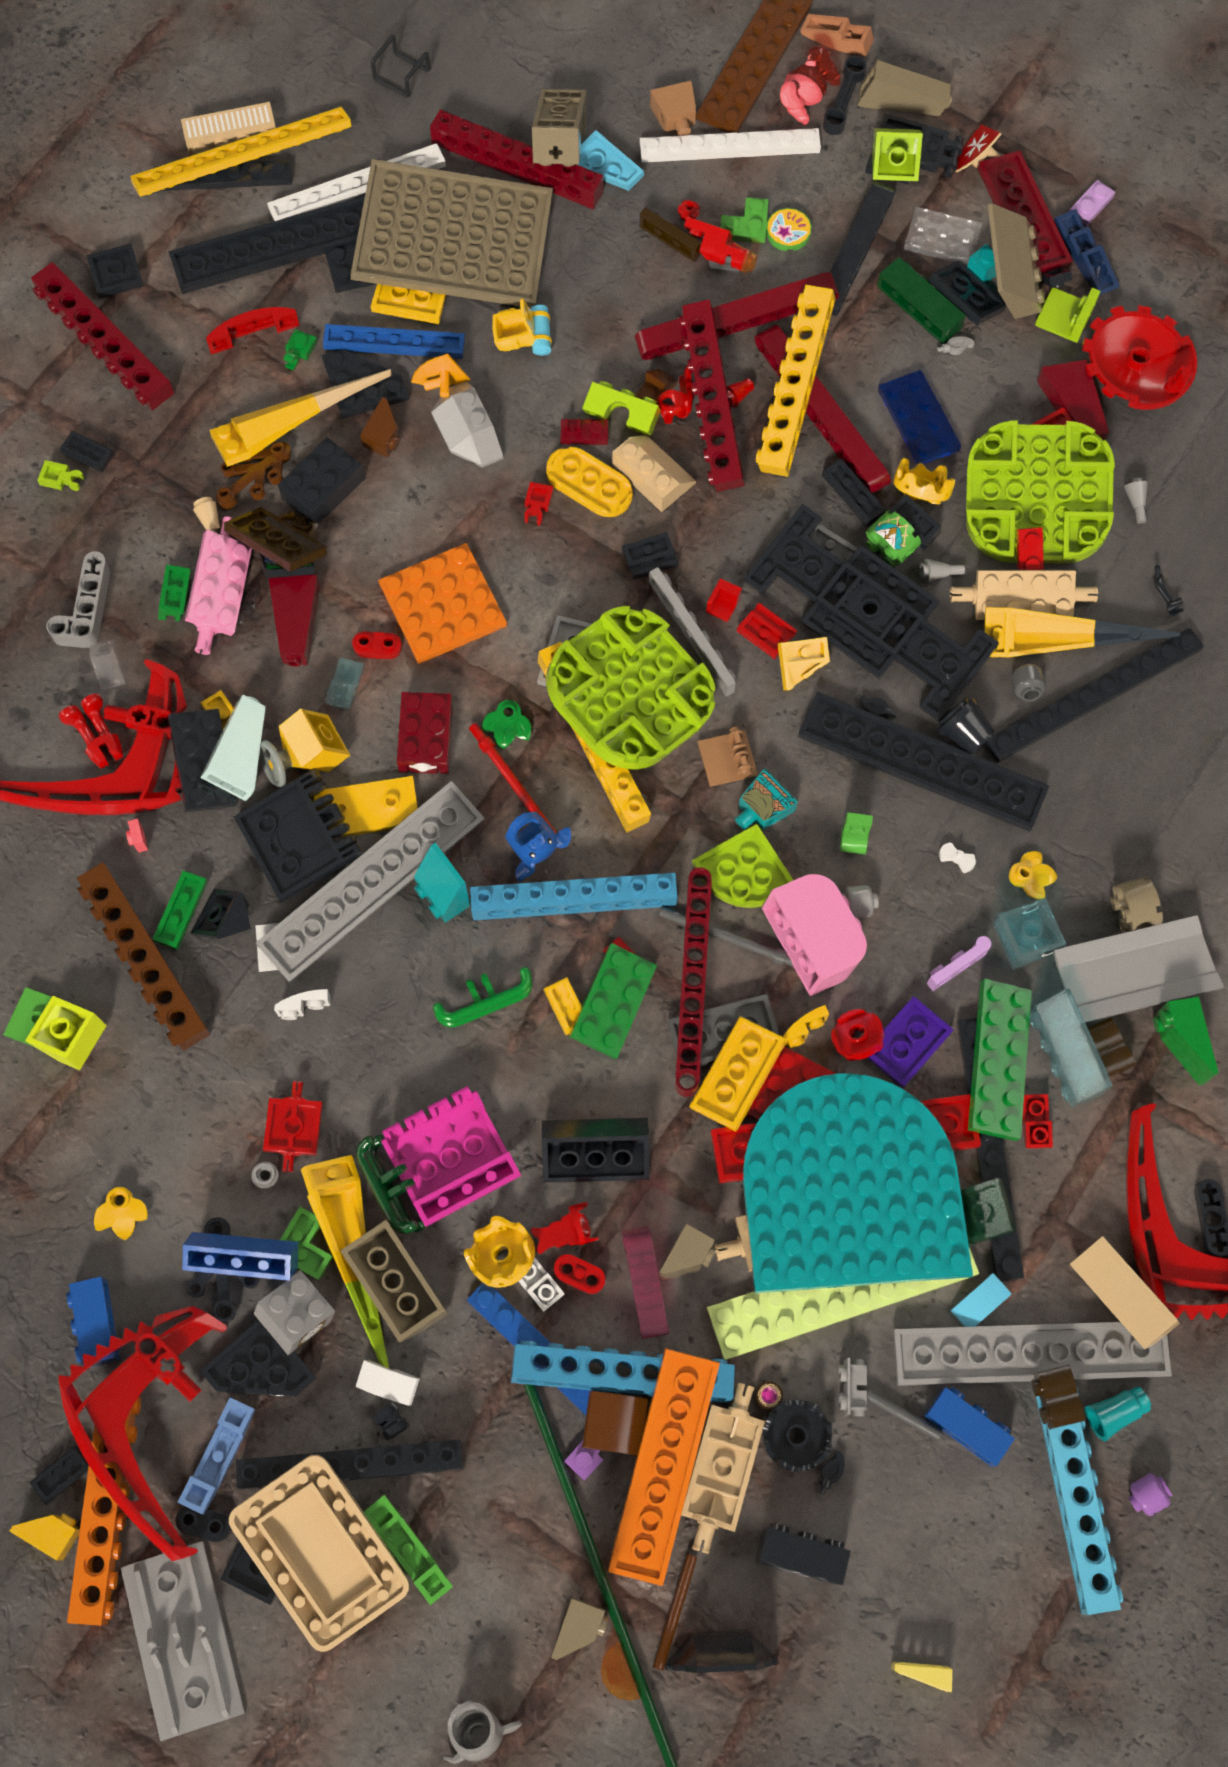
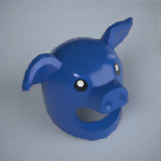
[505,812,572,882]

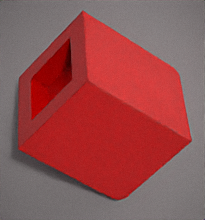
[706,578,742,622]

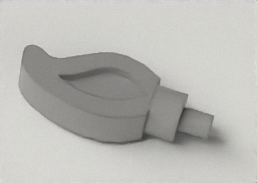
[937,336,975,355]

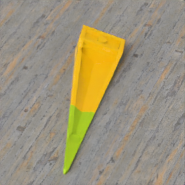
[301,1155,389,1368]

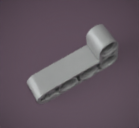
[46,551,110,648]

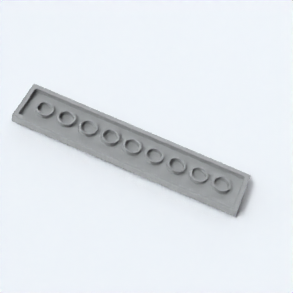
[256,781,485,983]
[893,1322,1172,1386]

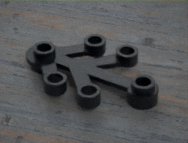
[187,1217,259,1323]

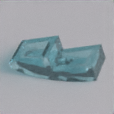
[325,657,365,710]

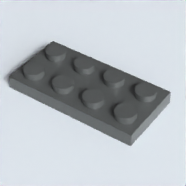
[667,994,779,1066]

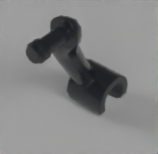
[1153,565,1184,616]

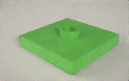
[3,987,52,1048]

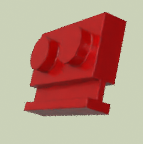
[736,603,797,659]

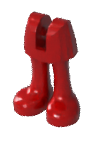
[58,693,124,769]

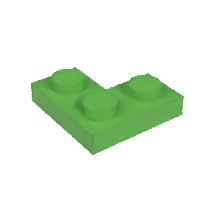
[721,198,768,243]
[280,1207,333,1281]

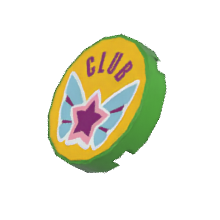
[766,208,812,251]

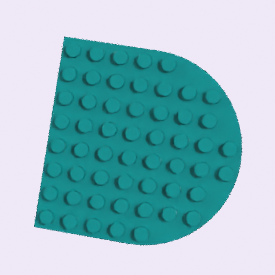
[743,1074,973,1294]

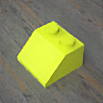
[25,996,107,1070]

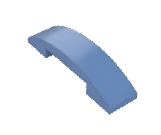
[177,1398,255,1514]

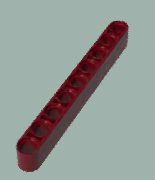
[634,272,839,360]
[754,324,891,494]
[675,867,712,1097]

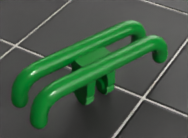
[433,967,532,1028]

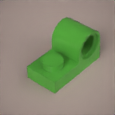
[840,812,873,855]

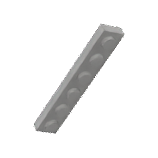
[649,567,737,697]

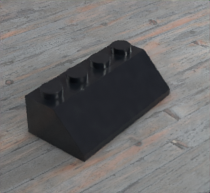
[542,1118,649,1183]

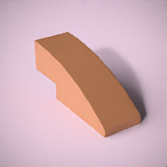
[800,14,874,57]

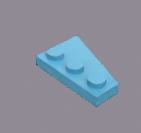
[577,130,644,191]

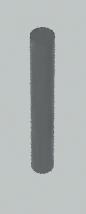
[867,1389,943,1440]

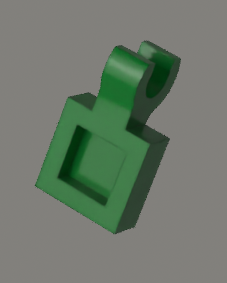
[284,329,317,371]

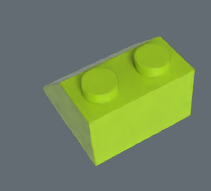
[872,128,923,181]

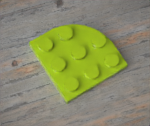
[692,824,794,908]

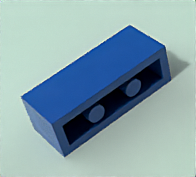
[66,1276,120,1367]
[924,1387,1015,1467]

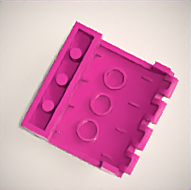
[381,1086,521,1227]

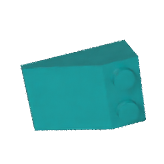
[414,842,470,923]

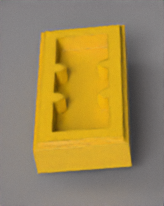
[543,977,582,1035]

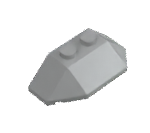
[431,382,504,468]

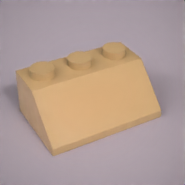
[612,435,696,512]

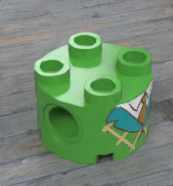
[866,510,921,568]

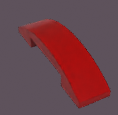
[206,307,299,355]

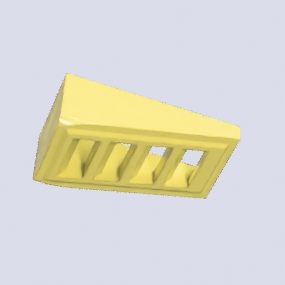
[891,1661,952,1692]

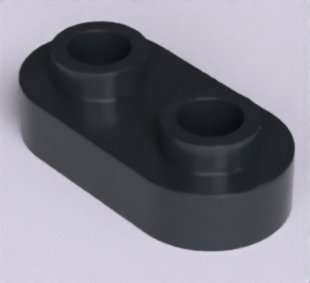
[175,1506,232,1542]

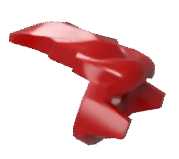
[657,366,694,424]
[531,1202,599,1254]

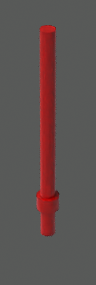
[469,723,557,834]

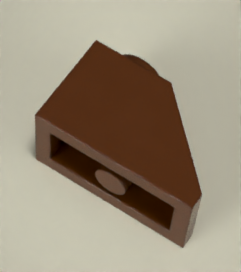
[360,397,400,458]

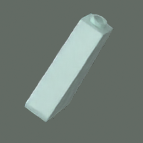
[201,695,265,801]

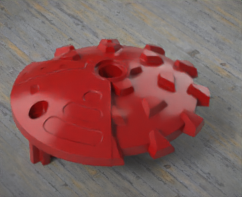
[1082,305,1197,410]

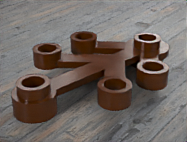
[216,442,291,509]

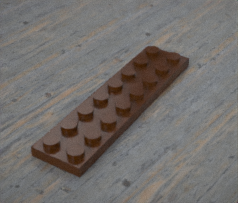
[696,0,813,133]

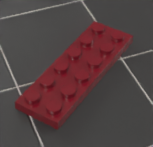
[977,150,1072,273]

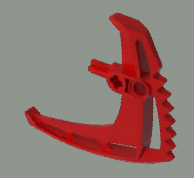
[0,659,187,815]
[1126,1103,1228,1320]
[58,1306,227,1561]

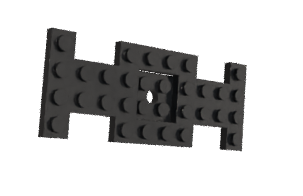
[743,504,999,722]

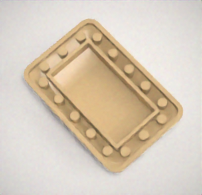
[229,1455,409,1652]

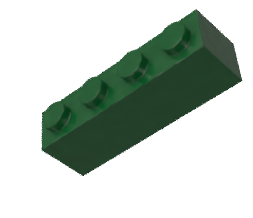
[877,257,966,344]

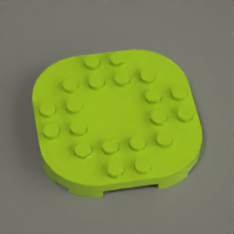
[965,420,1115,564]
[546,606,716,769]

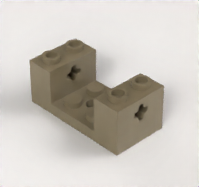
[532,89,587,166]

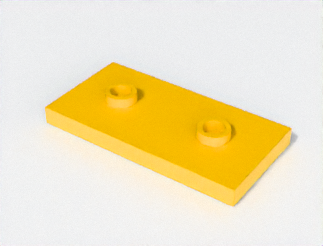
[314,776,418,839]
[689,1016,787,1132]

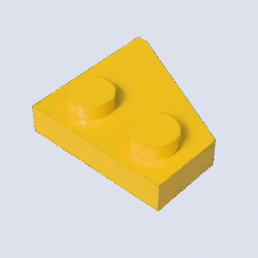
[778,637,830,691]

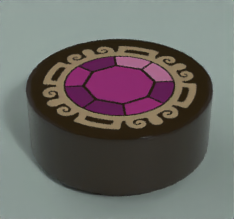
[755,1381,783,1410]

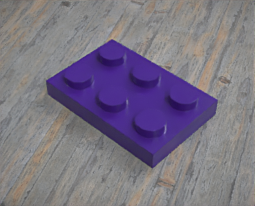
[867,996,954,1089]

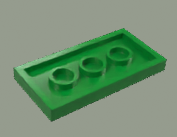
[569,943,657,1059]

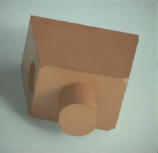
[650,81,696,136]

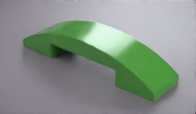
[364,1495,453,1605]

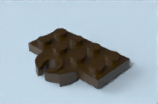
[224,507,327,572]

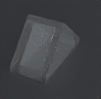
[90,639,126,690]

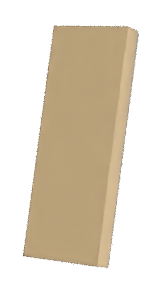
[1070,1236,1180,1349]

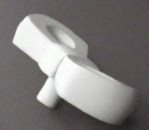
[939,843,976,873]

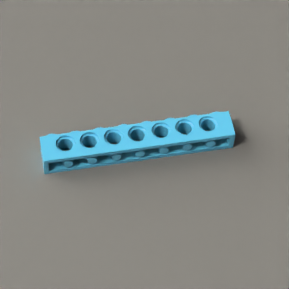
[1036,1386,1123,1615]

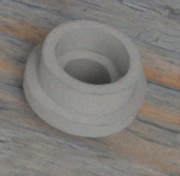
[252,1162,279,1189]

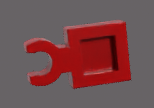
[524,482,553,526]

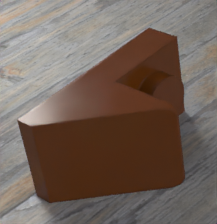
[634,369,678,405]

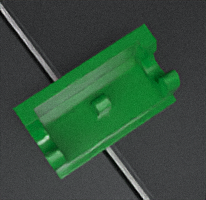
[158,564,191,622]

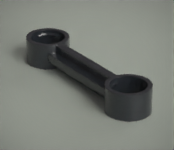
[823,56,867,135]

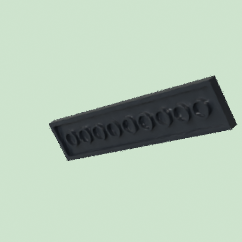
[168,196,365,294]
[798,692,1049,832]

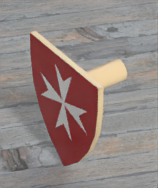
[956,124,1001,172]

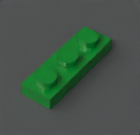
[152,871,208,951]

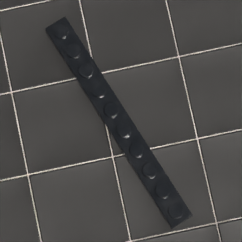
[985,628,1204,763]
[956,1018,1024,1281]

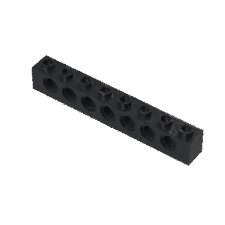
[236,1440,464,1490]

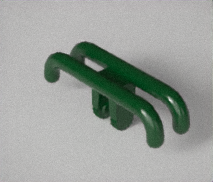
[356,1135,427,1234]

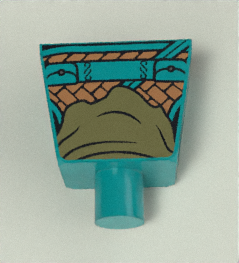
[735,769,798,830]

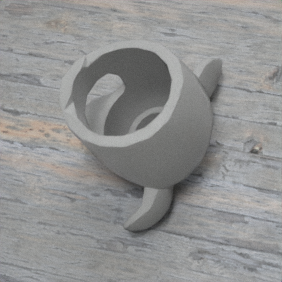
[443,1700,522,1764]

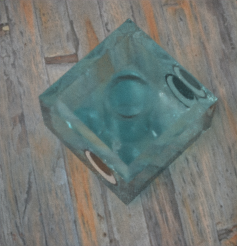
[993,898,1066,970]

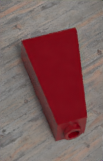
[1037,359,1109,441]
[268,575,320,667]

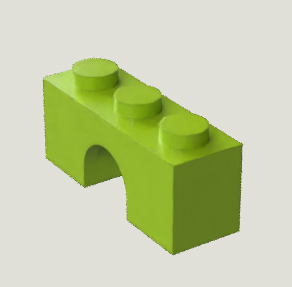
[582,381,661,437]

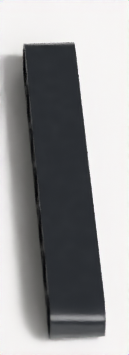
[830,181,896,316]

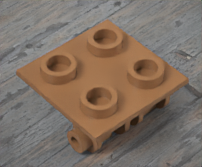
[697,727,758,787]

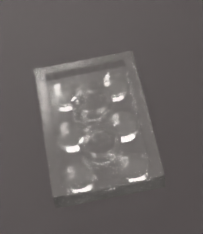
[904,207,982,265]

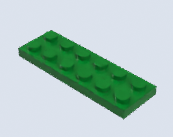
[968,979,1032,1141]

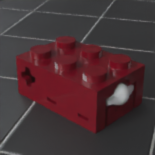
[397,692,453,774]

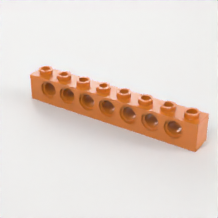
[67,1398,141,1626]

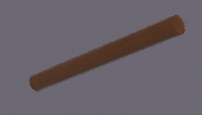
[653,1554,698,1671]

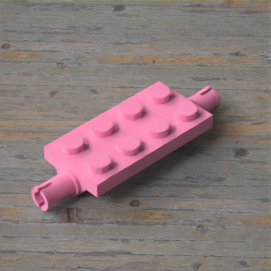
[185,517,252,655]

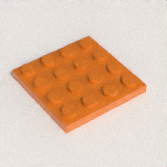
[378,543,507,664]

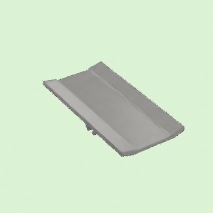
[1053,915,1224,1024]
[121,1541,245,1741]

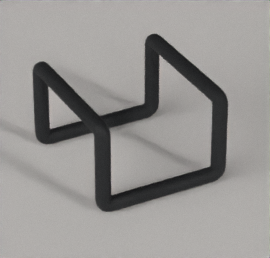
[371,34,431,98]

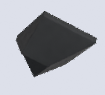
[191,889,251,939]

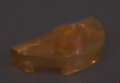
[601,1642,640,1701]

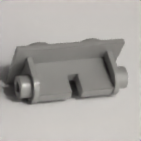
[839,1358,867,1417]

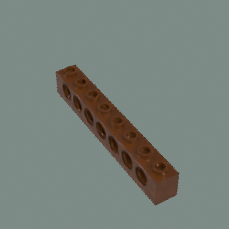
[77,862,211,1051]

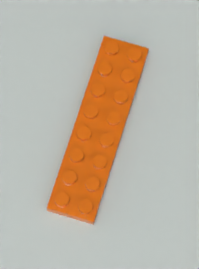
[608,1348,720,1586]

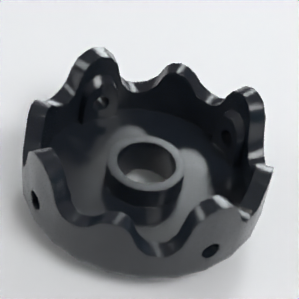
[762,1400,832,1472]

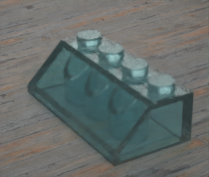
[1030,989,1113,1107]

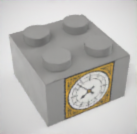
[254,1270,335,1355]

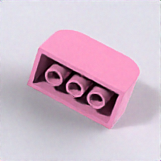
[762,874,867,997]

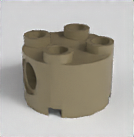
[1110,876,1163,933]

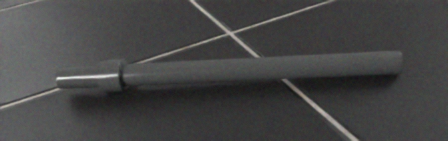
[659,906,794,967]

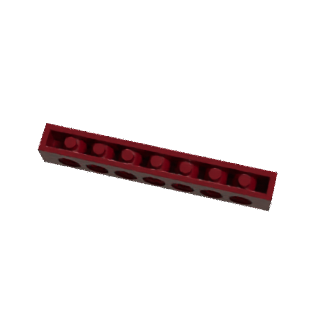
[430,109,603,210]
[31,262,174,411]
[679,299,745,492]

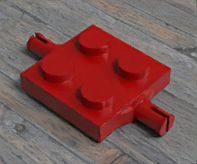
[263,1081,323,1172]

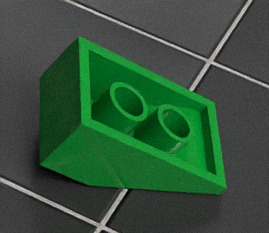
[1153,997,1219,1085]

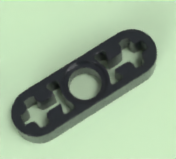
[1194,1179,1228,1258]

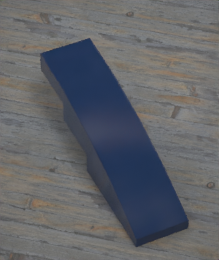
[1054,209,1120,296]

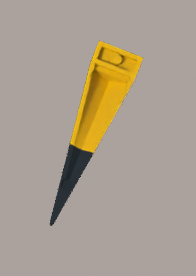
[984,607,1181,657]

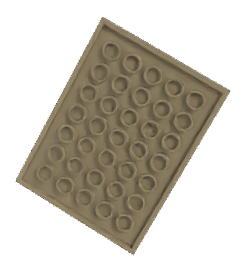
[351,159,553,308]

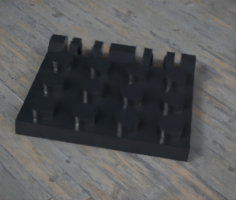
[234,769,364,903]

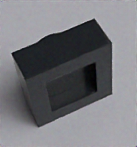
[1041,267,1072,288]

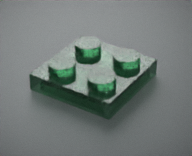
[961,1178,1016,1246]

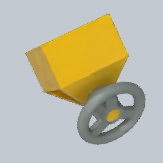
[259,709,350,788]

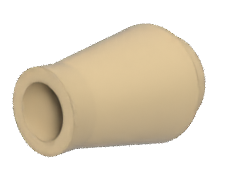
[193,497,221,533]

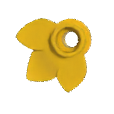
[1009,851,1057,899]
[94,1187,148,1240]

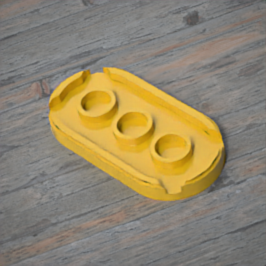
[546,447,633,517]

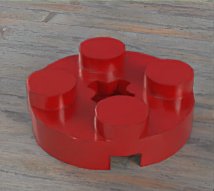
[831,1009,885,1061]

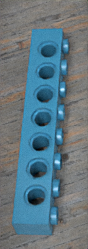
[470,873,677,921]
[511,1341,735,1403]

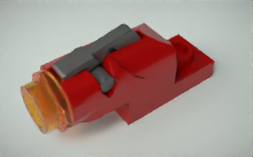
[684,217,758,273]

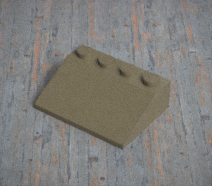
[988,203,1045,319]

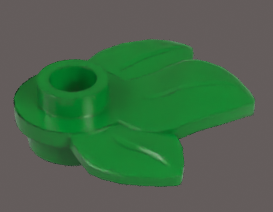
[482,700,531,749]

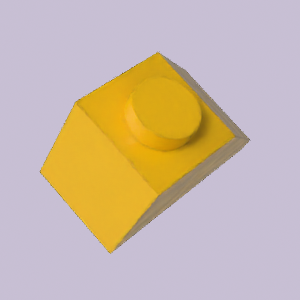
[10,1513,80,1560]

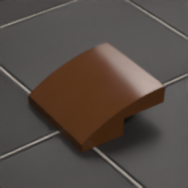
[582,1391,648,1456]

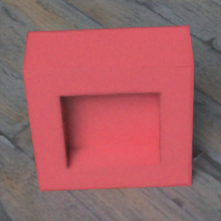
[126,819,148,853]

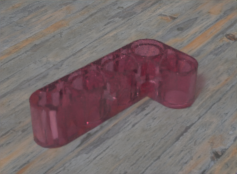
[621,1226,669,1340]

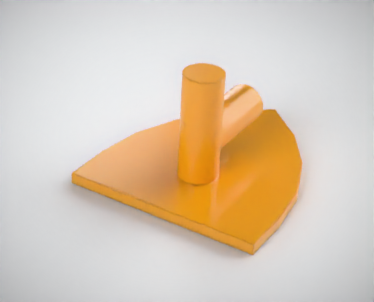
[411,354,470,398]

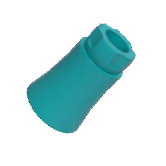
[1085,1386,1151,1442]

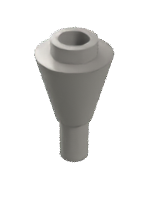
[1124,478,1148,524]
[919,558,965,583]

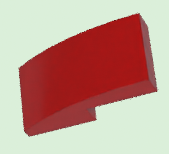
[1022,1094,1053,1148]

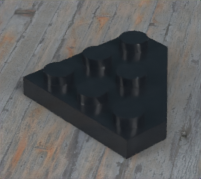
[322,349,409,419]
[200,1320,317,1397]

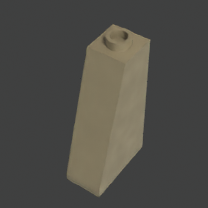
[857,60,952,116]

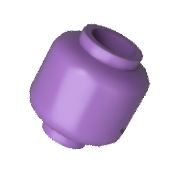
[1128,1473,1173,1516]

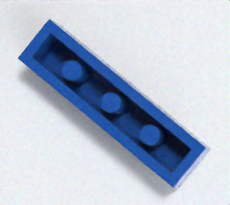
[182,1232,299,1281]

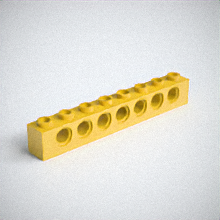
[756,285,836,477]
[538,641,651,833]

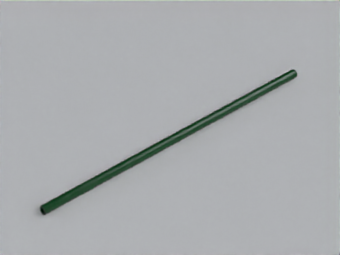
[524,1384,678,1767]

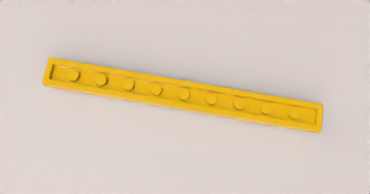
[130,107,351,197]

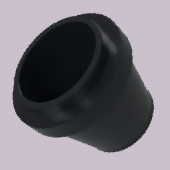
[937,696,995,754]

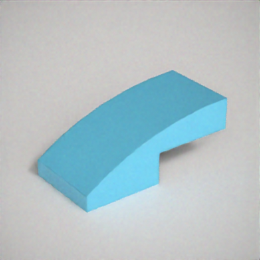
[950,1273,1011,1327]

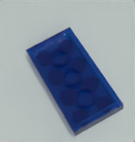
[878,370,962,464]

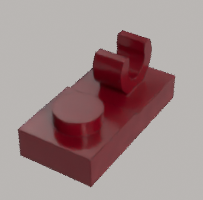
[560,419,608,445]

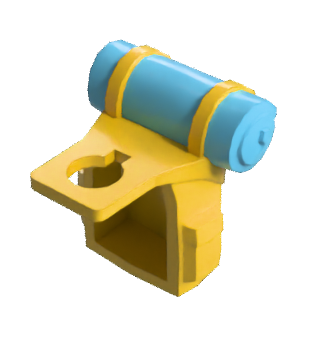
[493,298,552,356]

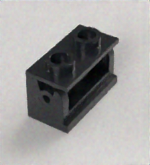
[890,494,941,550]

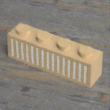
[181,102,276,156]

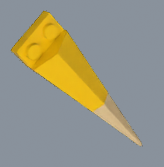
[209,369,392,467]

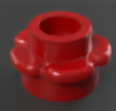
[677,200,700,221]

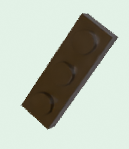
[639,207,701,262]

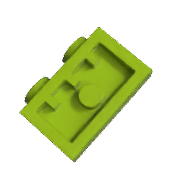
[1035,288,1101,343]

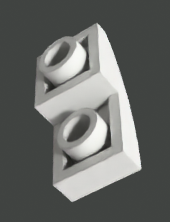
[275,989,331,1020]
[518,1258,564,1312]
[356,1360,419,1406]

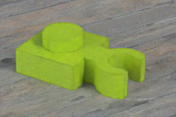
[37,460,84,491]

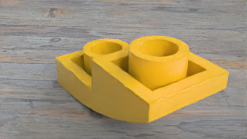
[783,1005,829,1048]

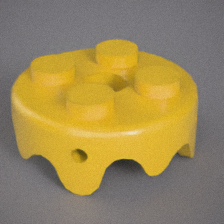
[893,458,955,504]
[464,1216,535,1288]

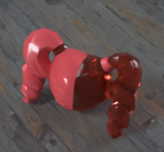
[780,45,841,125]

